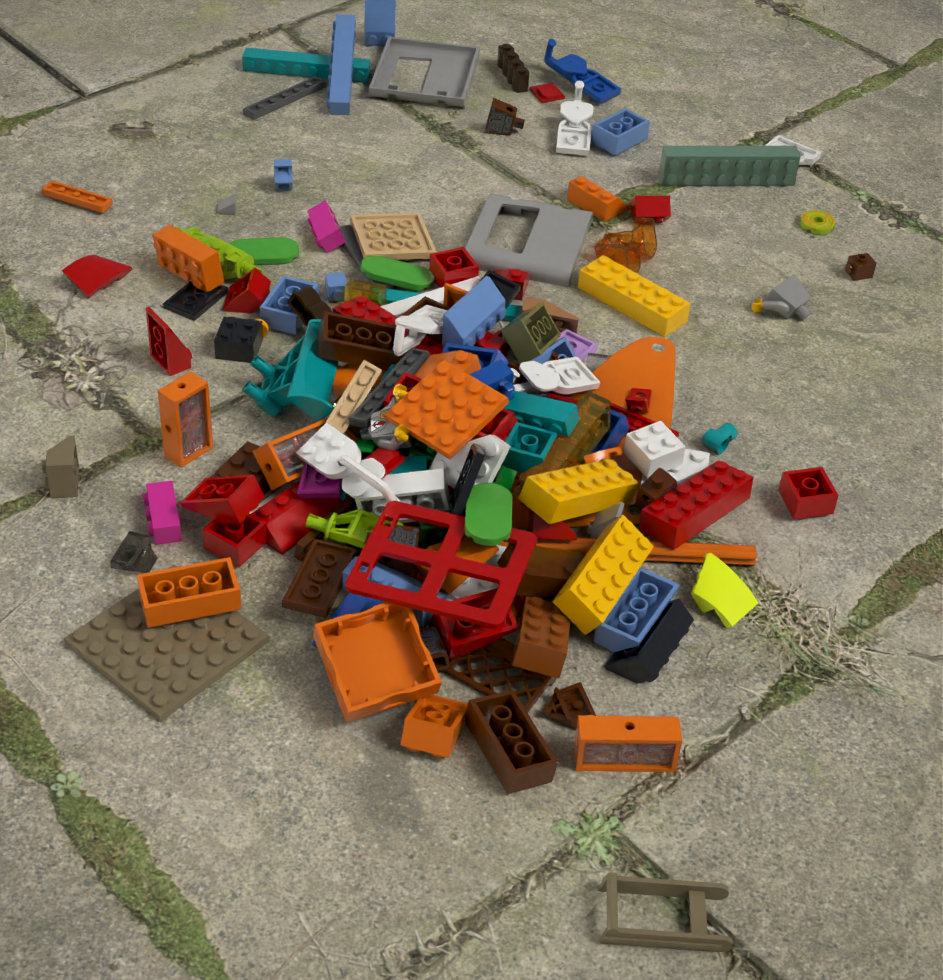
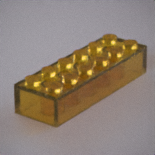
[519,391,610,508]

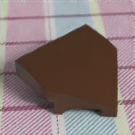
[542,682,596,731]

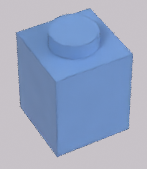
[325,272,347,302]

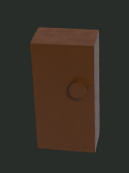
[317,311,404,371]
[497,543,585,599]
[464,690,558,794]

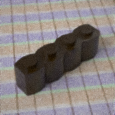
[497,44,529,93]
[288,286,333,327]

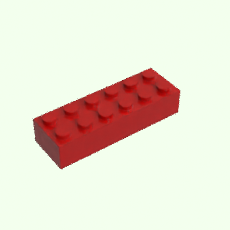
[639,460,754,550]

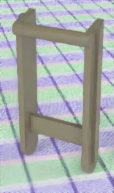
[599,872,733,952]

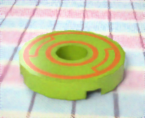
[800,210,836,235]

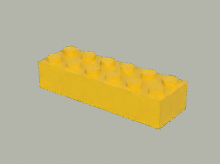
[578,255,691,337]
[518,459,639,524]
[552,514,654,635]

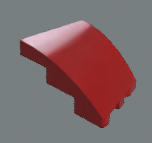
[62,254,133,298]

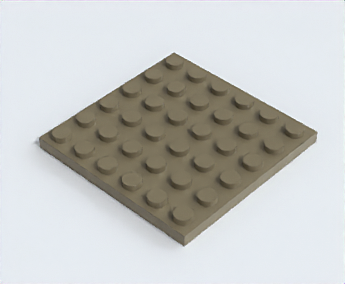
[64,565,269,722]

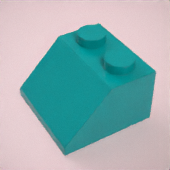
[502,422,557,473]

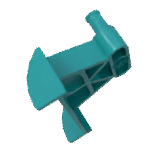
[242,319,339,422]

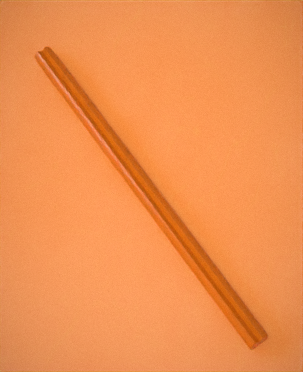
[418,538,757,565]

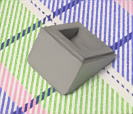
[217,194,237,214]

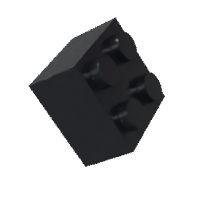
[214,316,263,363]

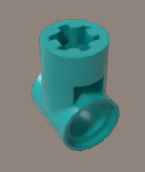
[702,423,738,454]

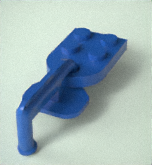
[544,39,621,104]

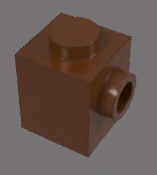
[845,253,877,281]

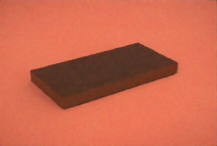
[282,539,358,618]

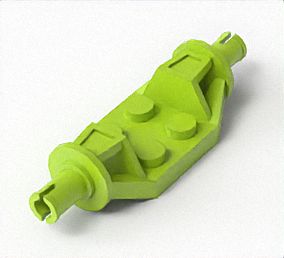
[176,226,264,280]
[305,509,420,548]

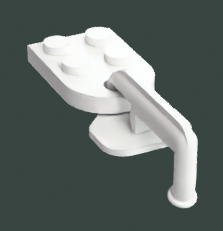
[556,81,593,156]
[393,305,448,356]
[510,357,601,394]
[296,423,400,503]

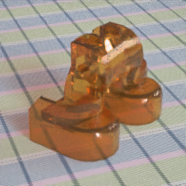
[594,218,657,273]

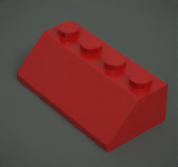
[251,481,342,555]

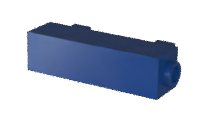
[470,359,515,400]

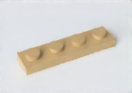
[324,360,382,434]

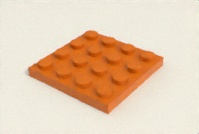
[385,360,509,460]

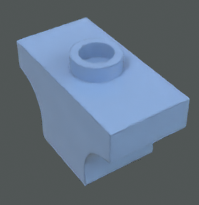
[274,159,293,191]

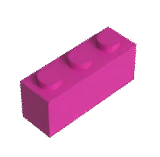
[307,200,346,253]
[143,480,182,545]

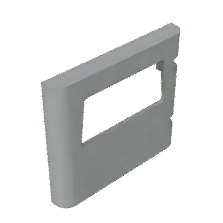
[369,37,480,108]
[465,193,593,287]

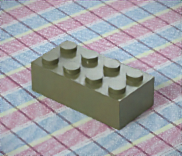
[501,301,561,364]

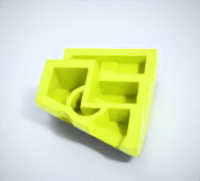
[691,552,759,628]

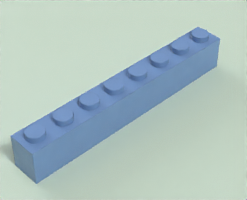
[326,14,356,115]

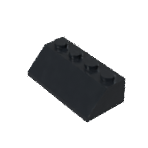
[604,599,694,684]

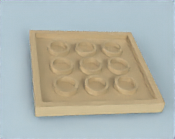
[350,213,437,260]

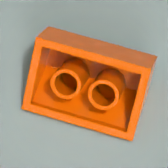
[567,176,629,222]

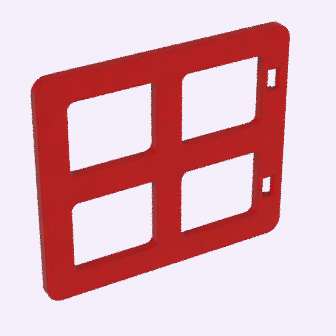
[345,501,537,629]

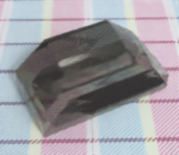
[110,531,158,573]

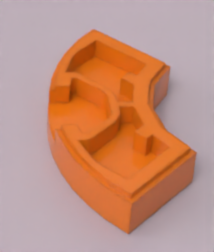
[582,447,624,464]

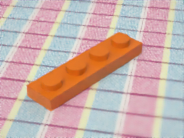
[42,180,113,213]

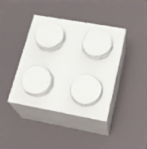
[623,421,686,479]

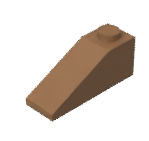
[522,297,579,334]

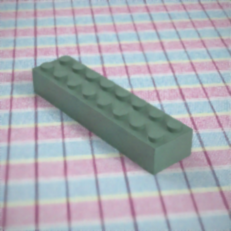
[659,146,801,186]

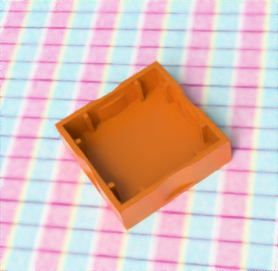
[313,602,442,723]

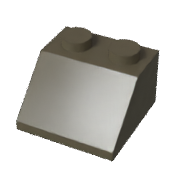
[42,435,80,498]

